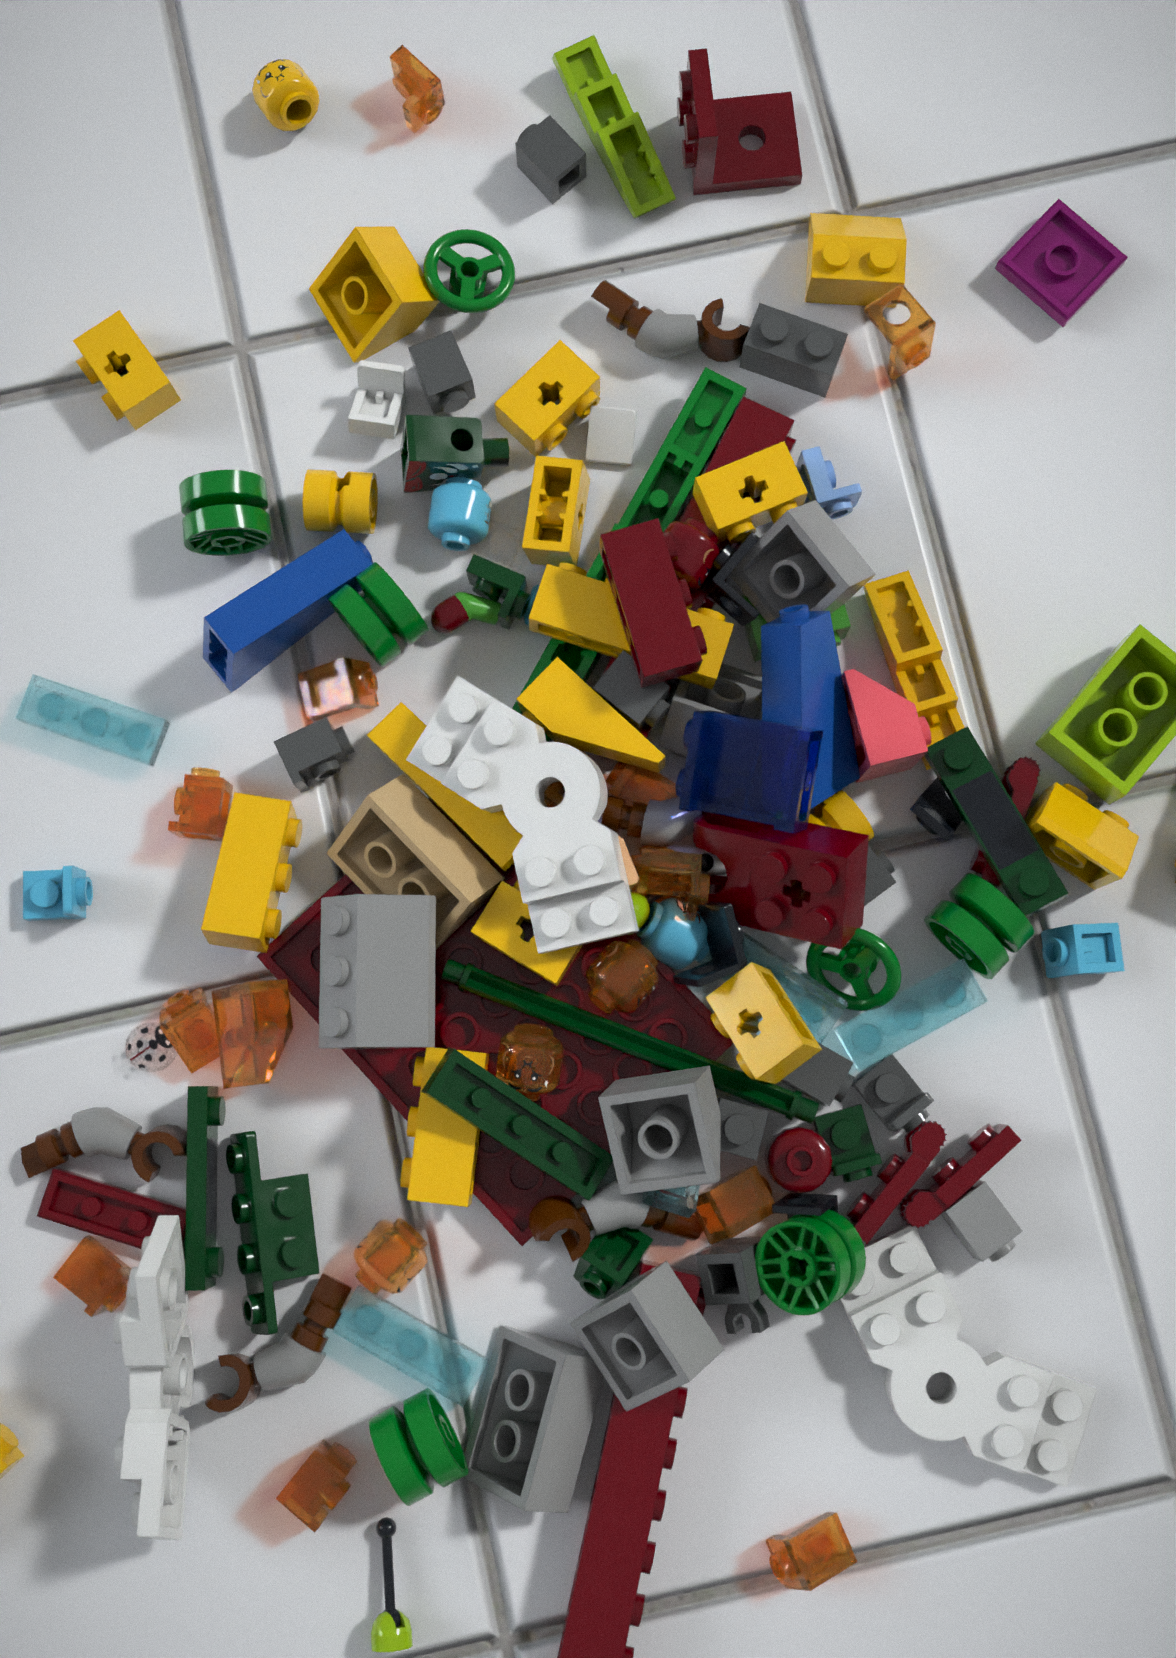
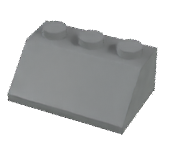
[319,894,436,1049]
[464,1325,604,1513]

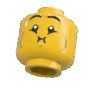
[252,59,320,131]

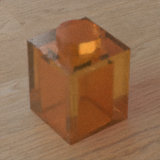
[687,1165,775,1244]

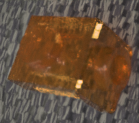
[636,848,710,921]

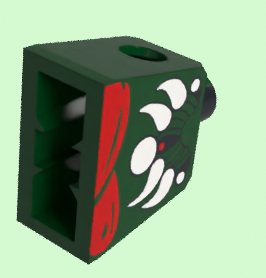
[400,415,509,493]

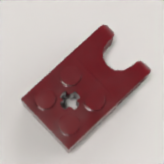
[691,809,869,950]

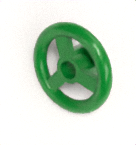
[423,229,515,313]
[806,928,901,1011]

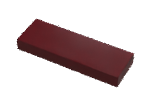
[37,1168,186,1250]

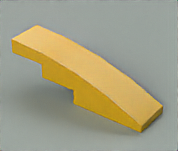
[863,570,965,770]
[367,702,523,871]

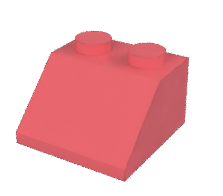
[842,669,931,783]

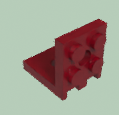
[677,48,802,195]

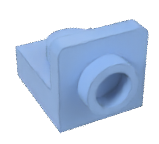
[796,446,862,520]

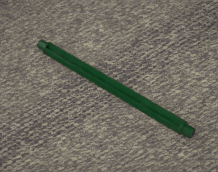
[441,959,819,1124]

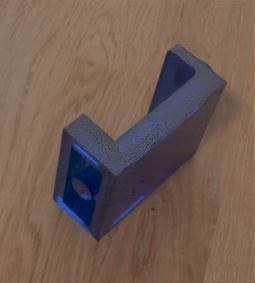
[676,710,824,833]

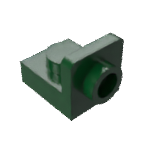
[466,554,532,630]
[813,1104,882,1183]
[573,1227,653,1299]

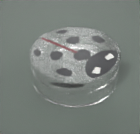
[125,1023,178,1072]

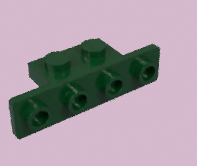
[226,1131,319,1335]

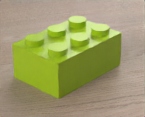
[1035,624,1176,805]

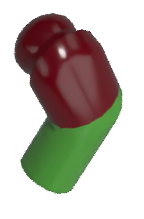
[431,592,501,633]

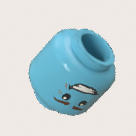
[428,477,492,551]
[636,897,709,969]

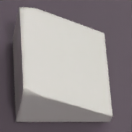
[585,406,637,466]

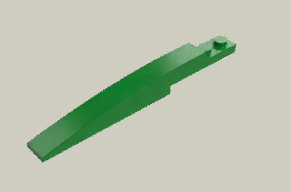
[512,367,747,742]

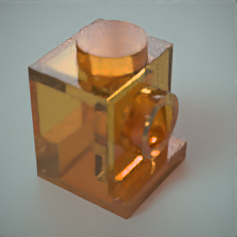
[168,767,233,841]
[276,1439,357,1533]

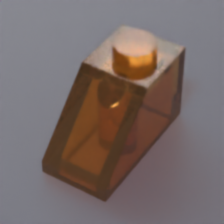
[211,979,293,1089]

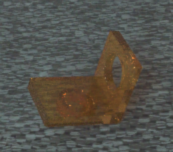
[864,284,936,380]

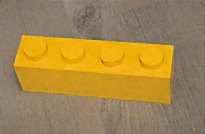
[528,563,734,690]

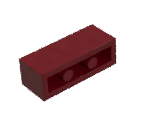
[599,518,707,688]

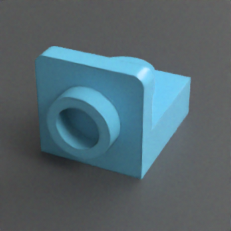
[23,865,93,921]
[1041,923,1125,978]

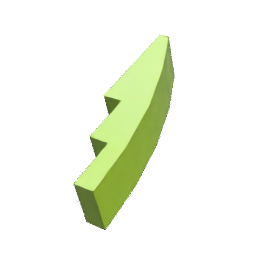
[552,35,676,219]

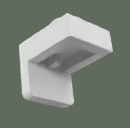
[348,360,406,439]

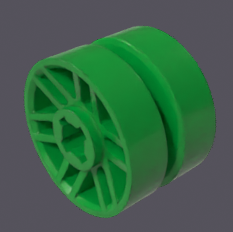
[179,470,272,556]
[328,562,429,668]
[924,873,1034,979]
[755,1210,866,1316]
[369,1388,468,1506]

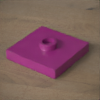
[995,199,1128,327]

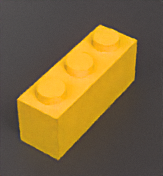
[201,792,302,953]
[400,1047,489,1207]

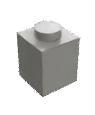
[941,1180,1023,1262]

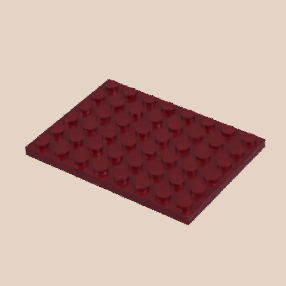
[256,798,734,1246]

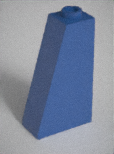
[203,529,373,693]
[761,604,860,813]

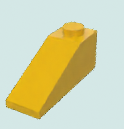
[516,657,666,773]

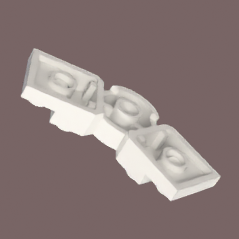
[406,676,639,954]
[113,1215,195,1540]
[839,1223,1097,1488]

